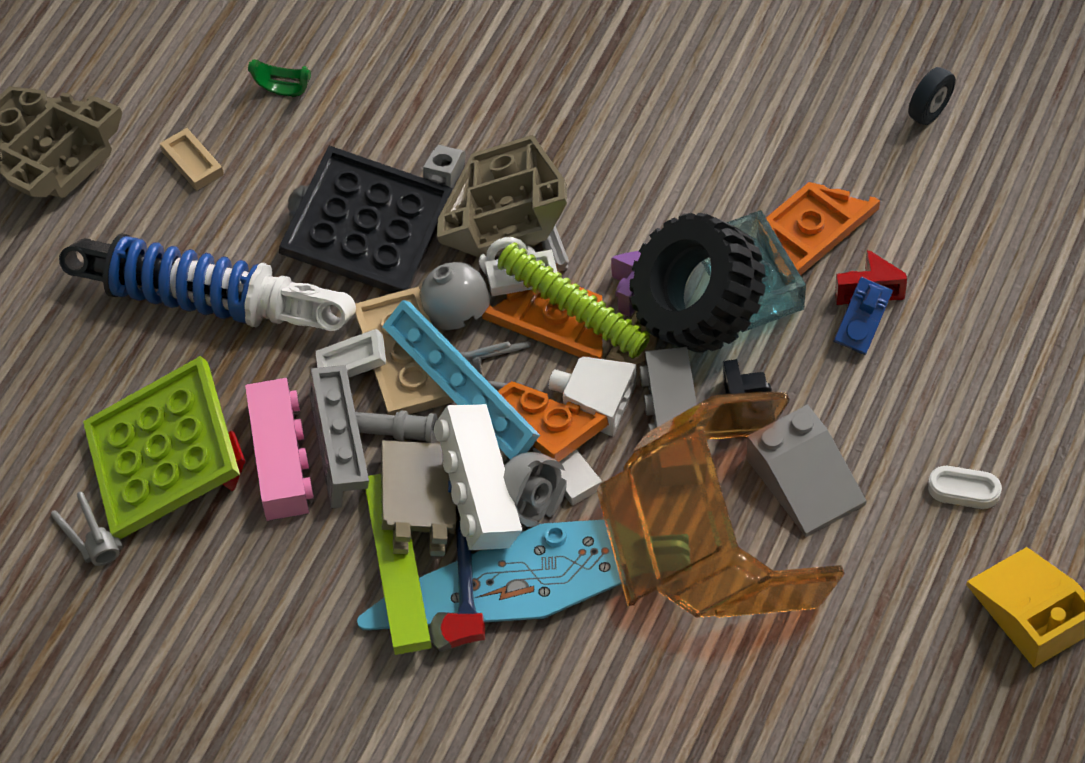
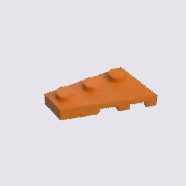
[498,381,609,462]

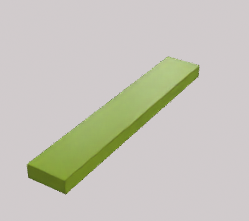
[366,474,432,655]

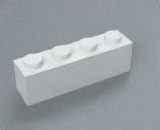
[434,404,523,550]

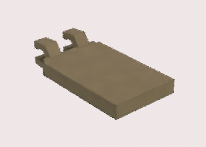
[381,440,456,556]

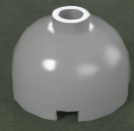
[420,262,491,330]
[503,452,567,527]

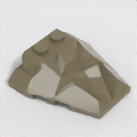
[0,86,122,198]

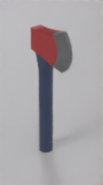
[429,520,485,652]

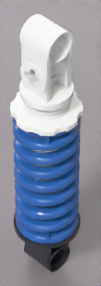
[59,233,356,331]

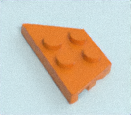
[763,182,880,283]
[482,287,603,359]

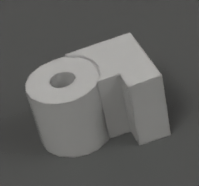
[423,144,466,188]

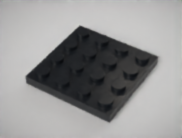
[279,145,453,293]

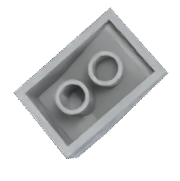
[746,404,867,537]

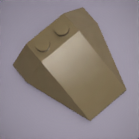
[437,135,567,258]

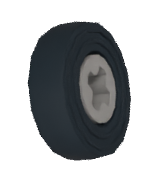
[908,67,956,125]

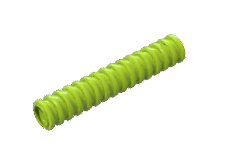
[497,242,650,359]

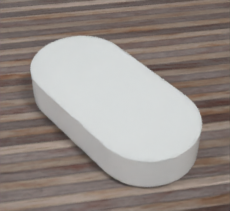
[928,466,1002,509]

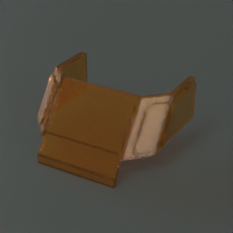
[597,392,845,618]

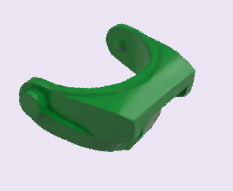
[248,59,311,97]

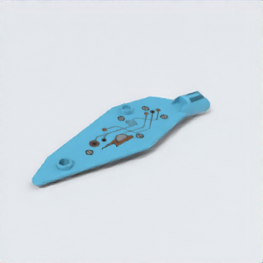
[357,519,693,630]

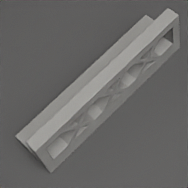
[309,365,369,508]

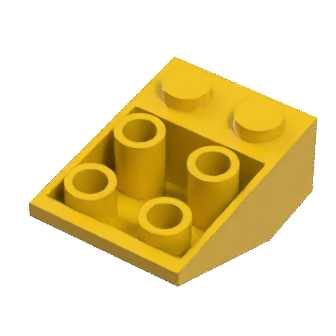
[966,547,1085,668]

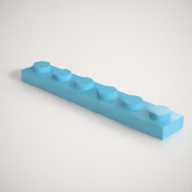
[382,300,540,460]

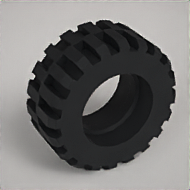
[630,213,766,353]

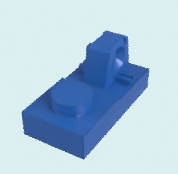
[833,277,893,355]

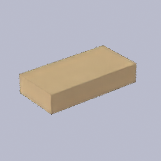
[160,128,224,191]

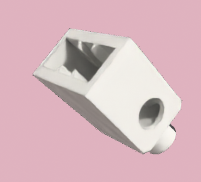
[549,357,636,437]

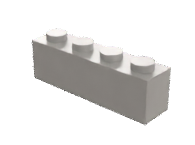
[639,347,707,488]

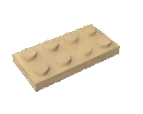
[355,287,454,415]

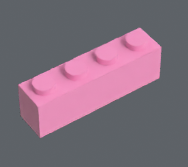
[245,378,314,521]

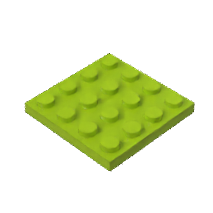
[83,356,240,539]

